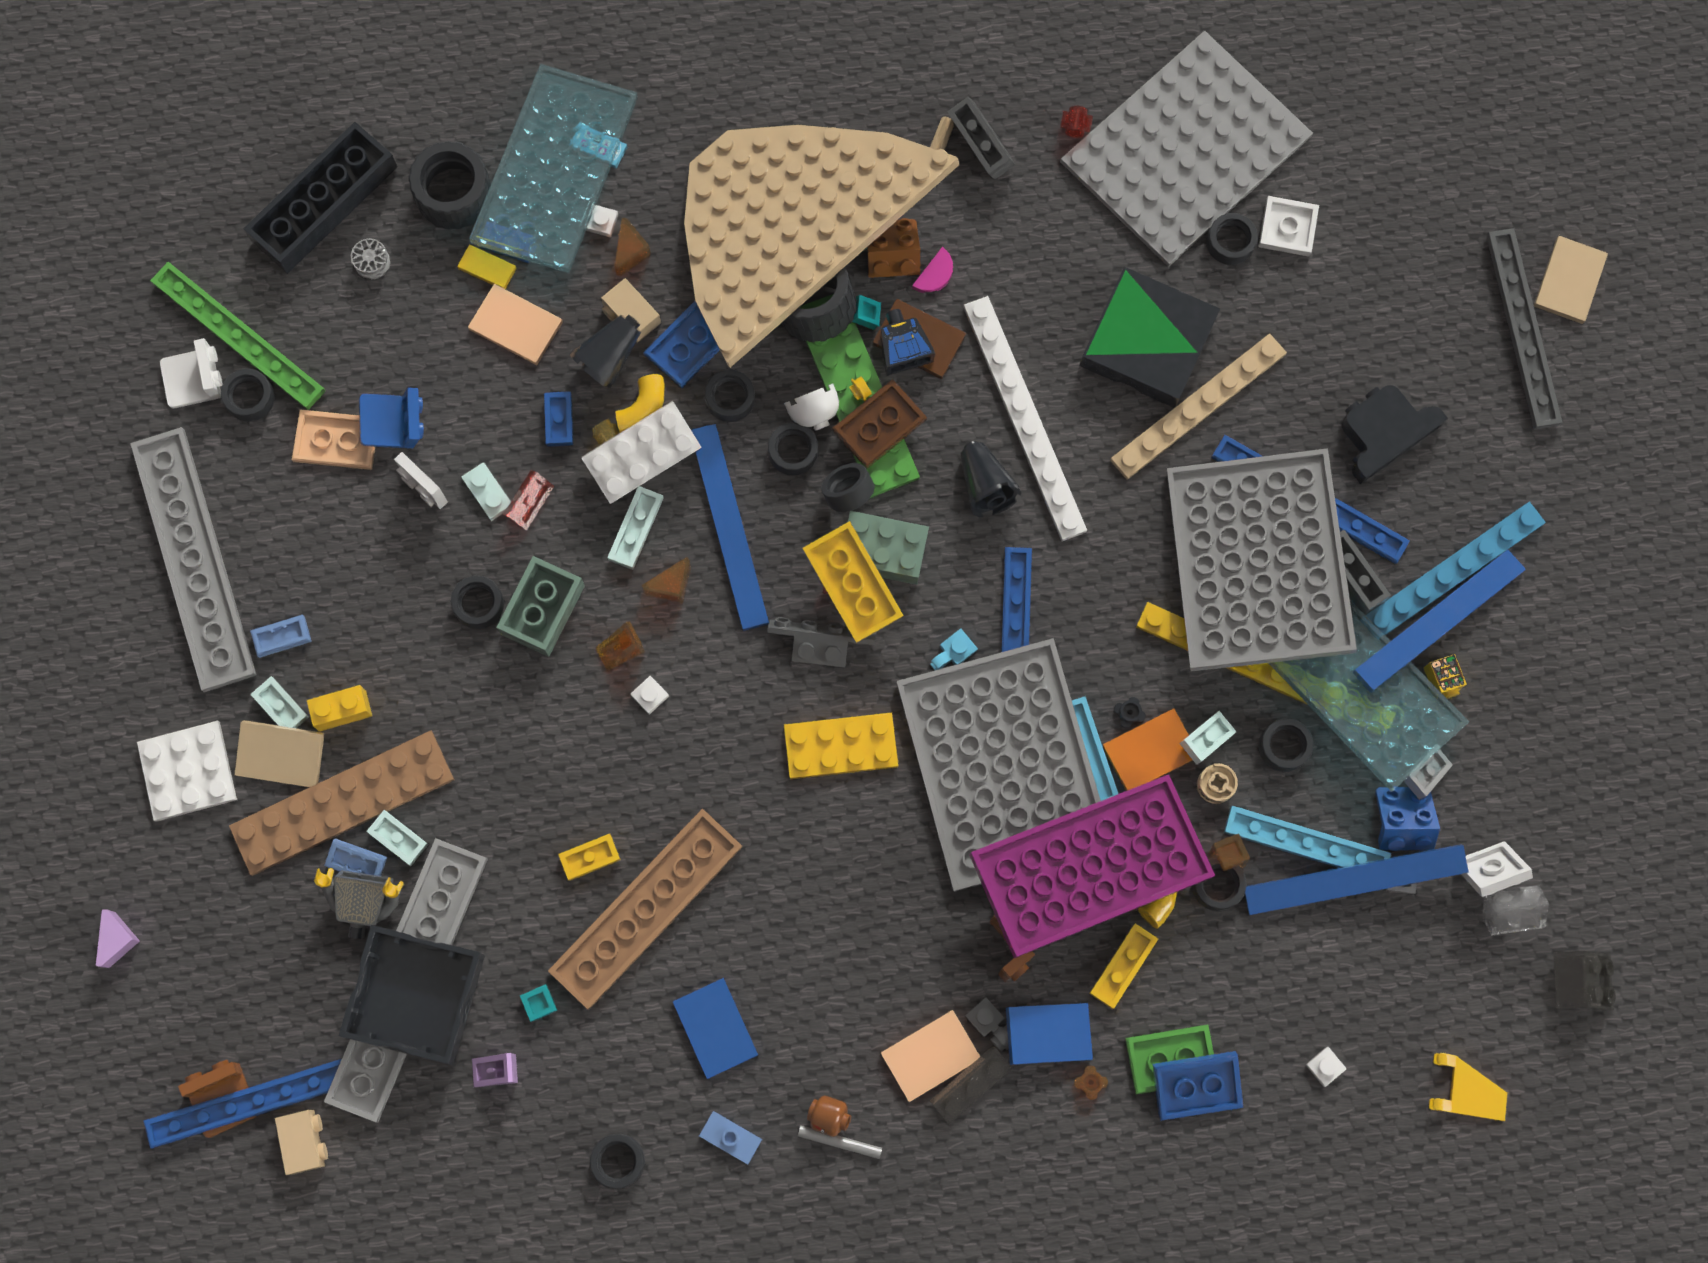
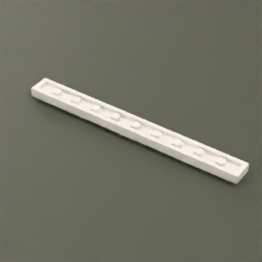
[963,296,1087,541]

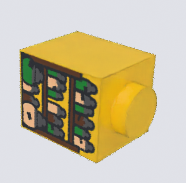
[1423,654,1467,699]

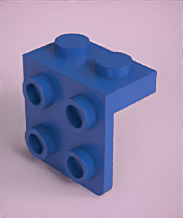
[359,388,424,449]
[1375,787,1440,851]

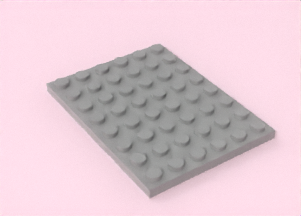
[1060,31,1313,267]
[1167,448,1357,671]
[897,638,1101,892]

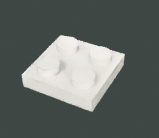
[1259,196,1319,256]
[394,452,448,509]
[1461,841,1533,897]

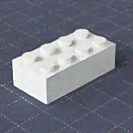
[582,401,702,504]

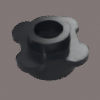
[1114,697,1146,728]

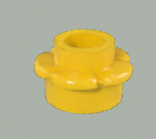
[849,376,872,401]

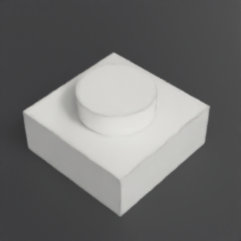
[585,204,618,237]
[631,676,669,715]
[1306,1047,1346,1087]

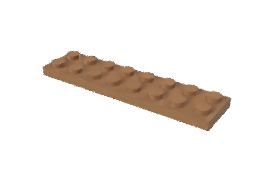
[229,731,454,876]
[548,809,742,1010]

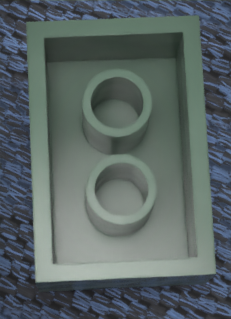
[848,511,929,585]
[496,556,585,657]

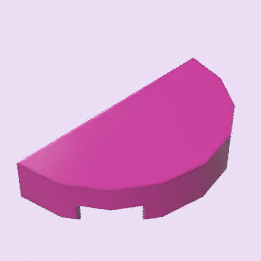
[912,247,953,293]

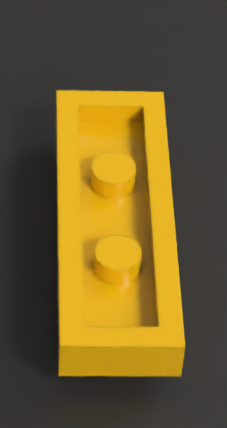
[1089,923,1158,1009]

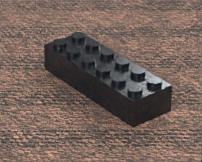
[243,122,397,274]

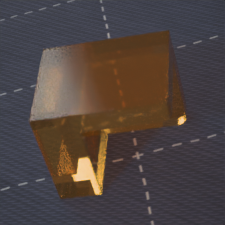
[1209,833,1250,871]

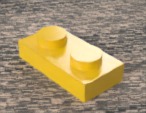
[558,834,620,881]

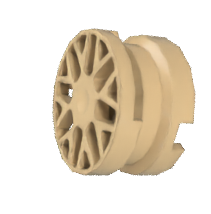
[1197,764,1238,804]

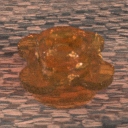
[1074,1066,1108,1100]

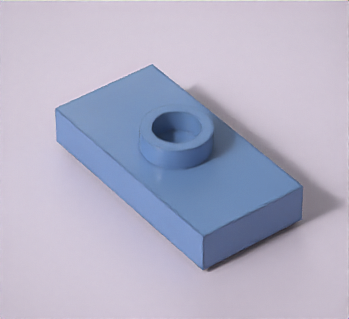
[250,615,312,658]
[324,839,387,876]
[699,1111,762,1164]

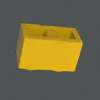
[307,685,372,731]

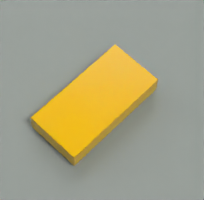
[457,244,517,289]

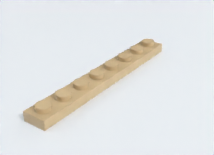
[1110,334,1287,480]

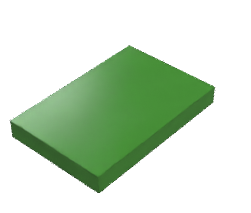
[1125,1025,1214,1094]

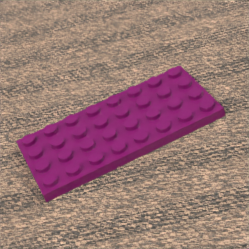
[969,774,1215,958]

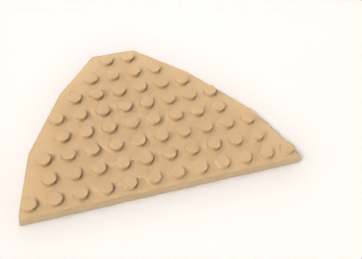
[684,125,960,368]

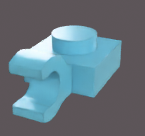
[930,629,978,670]

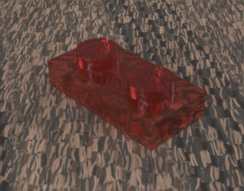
[503,470,554,530]

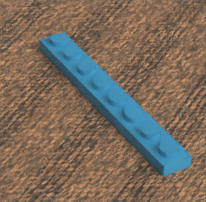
[1360,501,1546,641]

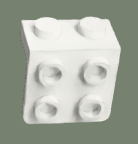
[160,338,223,408]

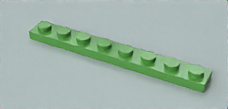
[150,262,326,410]

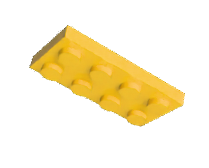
[803,521,904,643]
[784,713,898,779]

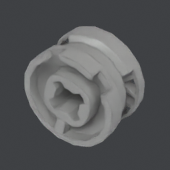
[350,238,390,280]

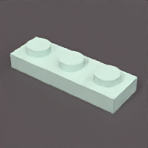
[608,486,664,570]

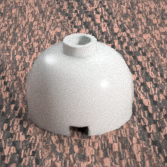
[784,384,839,431]

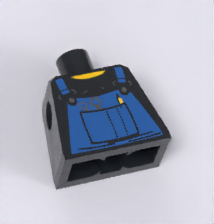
[880,309,935,376]

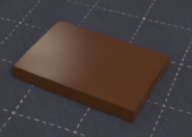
[873,299,966,379]
[832,379,927,469]

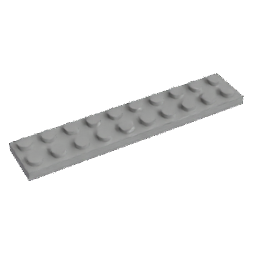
[130,427,257,692]
[324,838,488,1123]

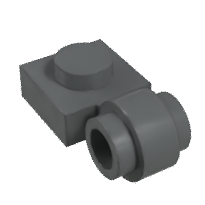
[965,998,1009,1052]

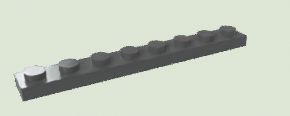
[1486,228,1563,430]

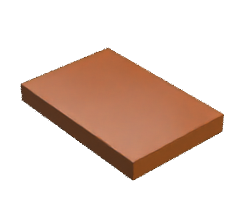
[1102,709,1193,791]

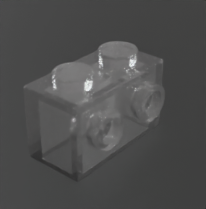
[1482,885,1549,935]

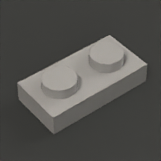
[1402,744,1452,800]

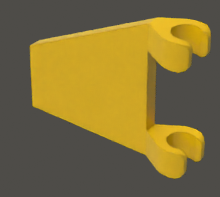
[1429,1053,1507,1121]

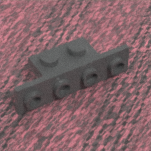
[767,617,876,667]

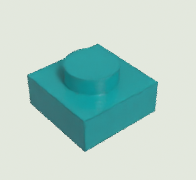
[852,295,881,330]
[520,984,558,1022]

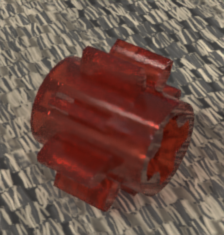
[1060,106,1093,138]

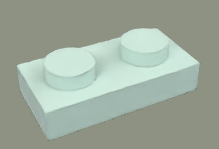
[461,462,514,521]
[251,676,309,728]
[1179,711,1236,764]
[367,810,429,866]

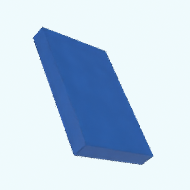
[643,301,720,389]
[673,978,758,1079]
[1006,1003,1093,1065]
[1153,1051,1243,1121]

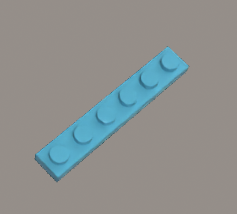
[1223,806,1391,868]

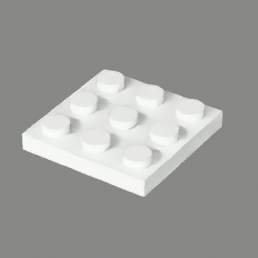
[137,721,237,822]

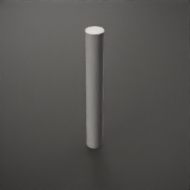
[798,1126,882,1159]

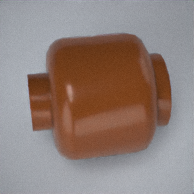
[807,1095,851,1137]

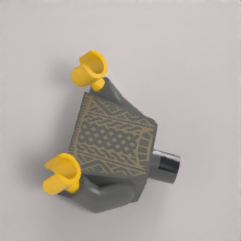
[314,868,404,939]

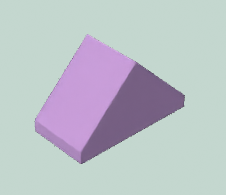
[96,910,140,968]
[472,1053,518,1087]

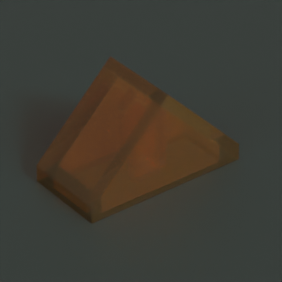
[615,218,651,276]
[641,557,691,603]
[596,621,645,671]

